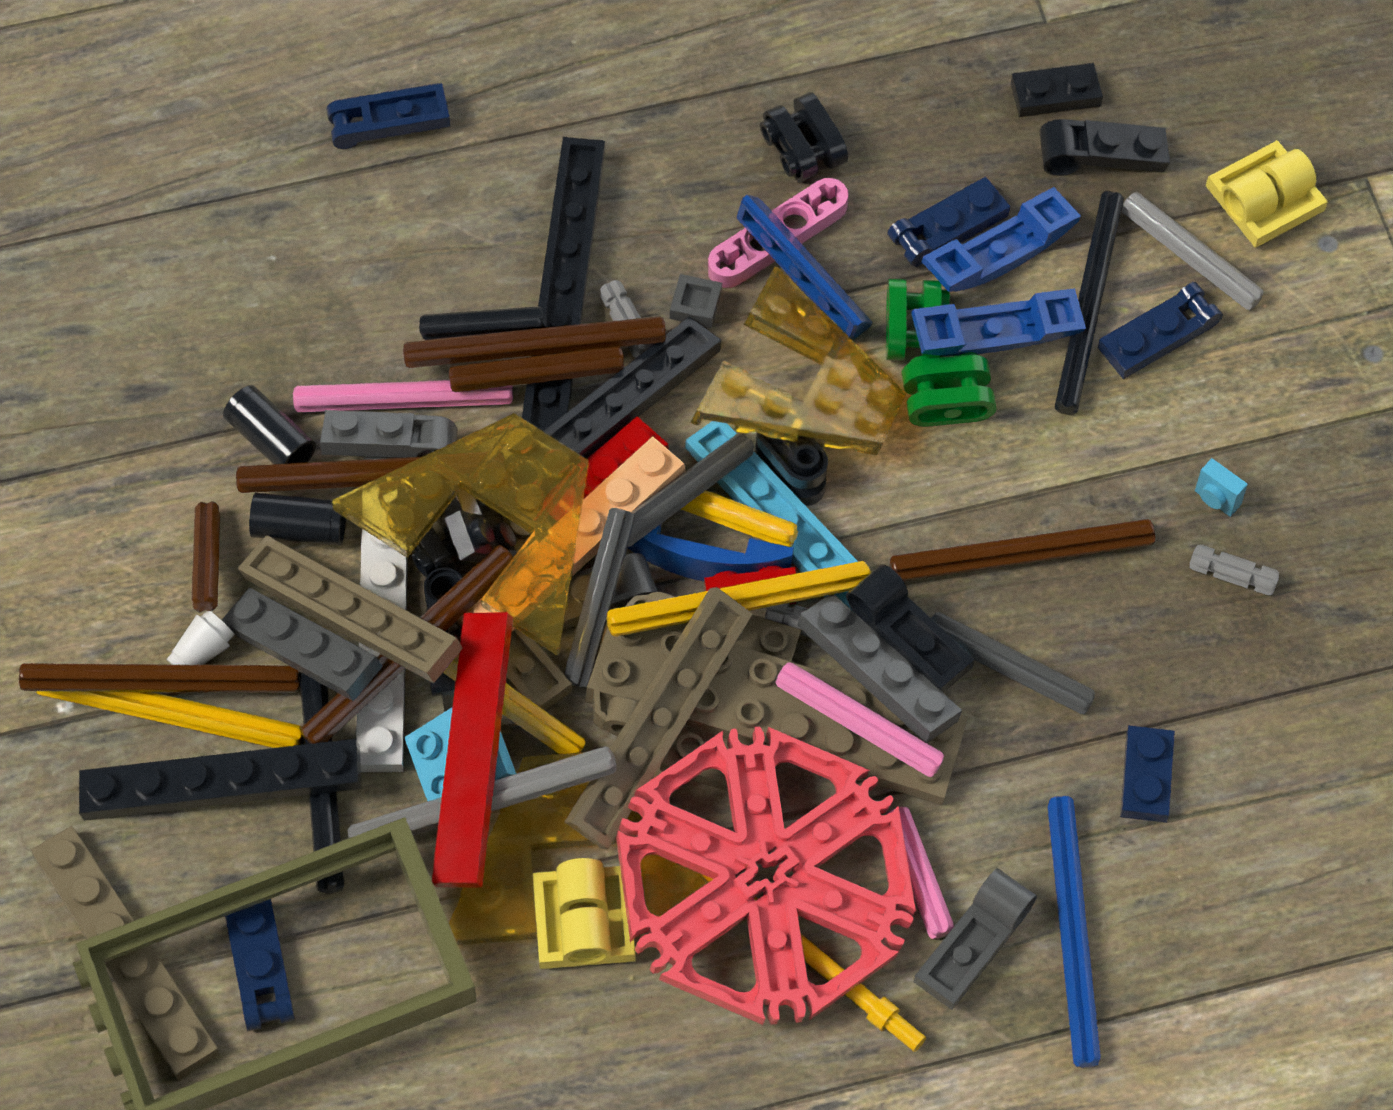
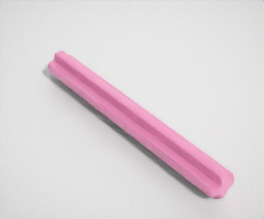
[293,380,513,412]

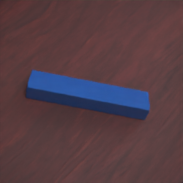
[737,195,873,342]

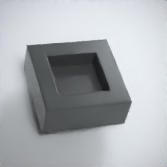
[670,274,722,328]

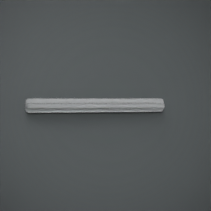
[348,747,617,838]

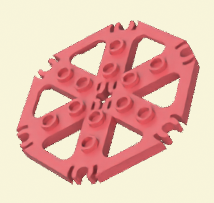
[616,727,916,1025]

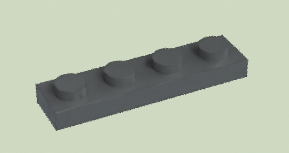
[222,587,383,701]
[797,594,962,743]

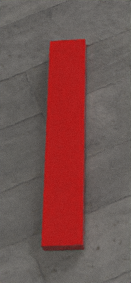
[432,612,513,888]

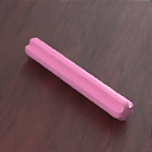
[776,662,944,777]

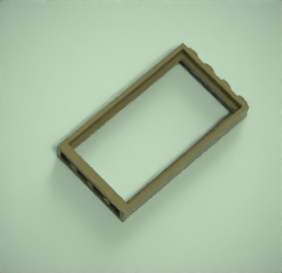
[72,817,477,1110]

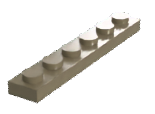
[237,536,463,683]
[565,587,753,849]
[31,825,220,1081]

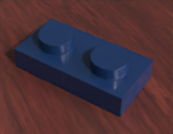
[1120,725,1175,823]

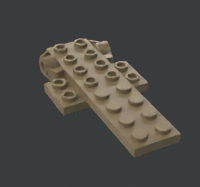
[585,592,968,805]

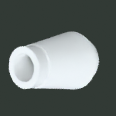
[166,611,234,665]

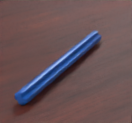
[1048,796,1101,1068]

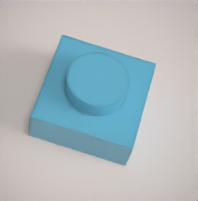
[1195,458,1248,517]

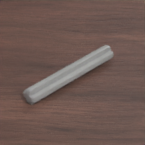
[1122,192,1264,310]

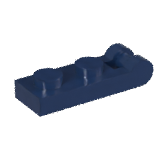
[326,83,450,149]
[887,176,1010,267]
[1097,282,1223,379]
[225,899,295,1031]

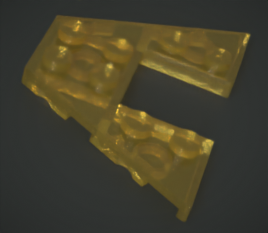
[690,266,907,455]
[332,413,589,656]
[449,752,706,945]

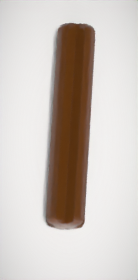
[192,501,220,612]

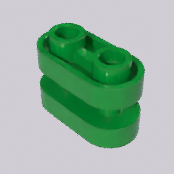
[886,279,950,361]
[901,352,997,427]

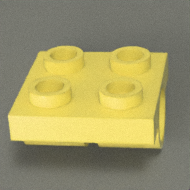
[1206,140,1328,248]
[533,858,636,969]

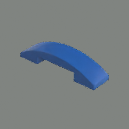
[922,187,1081,292]
[911,288,1086,356]
[627,524,794,581]

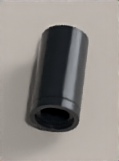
[223,385,316,464]
[249,492,347,546]

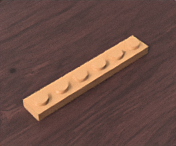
[457,437,686,631]

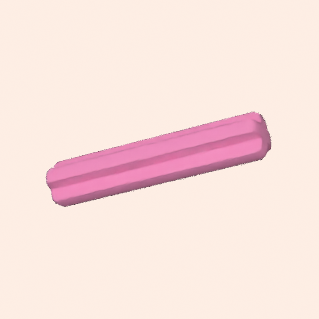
[886,807,954,939]

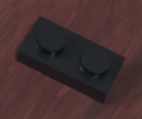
[1010,63,1103,117]

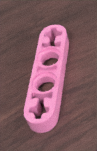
[708,178,848,288]

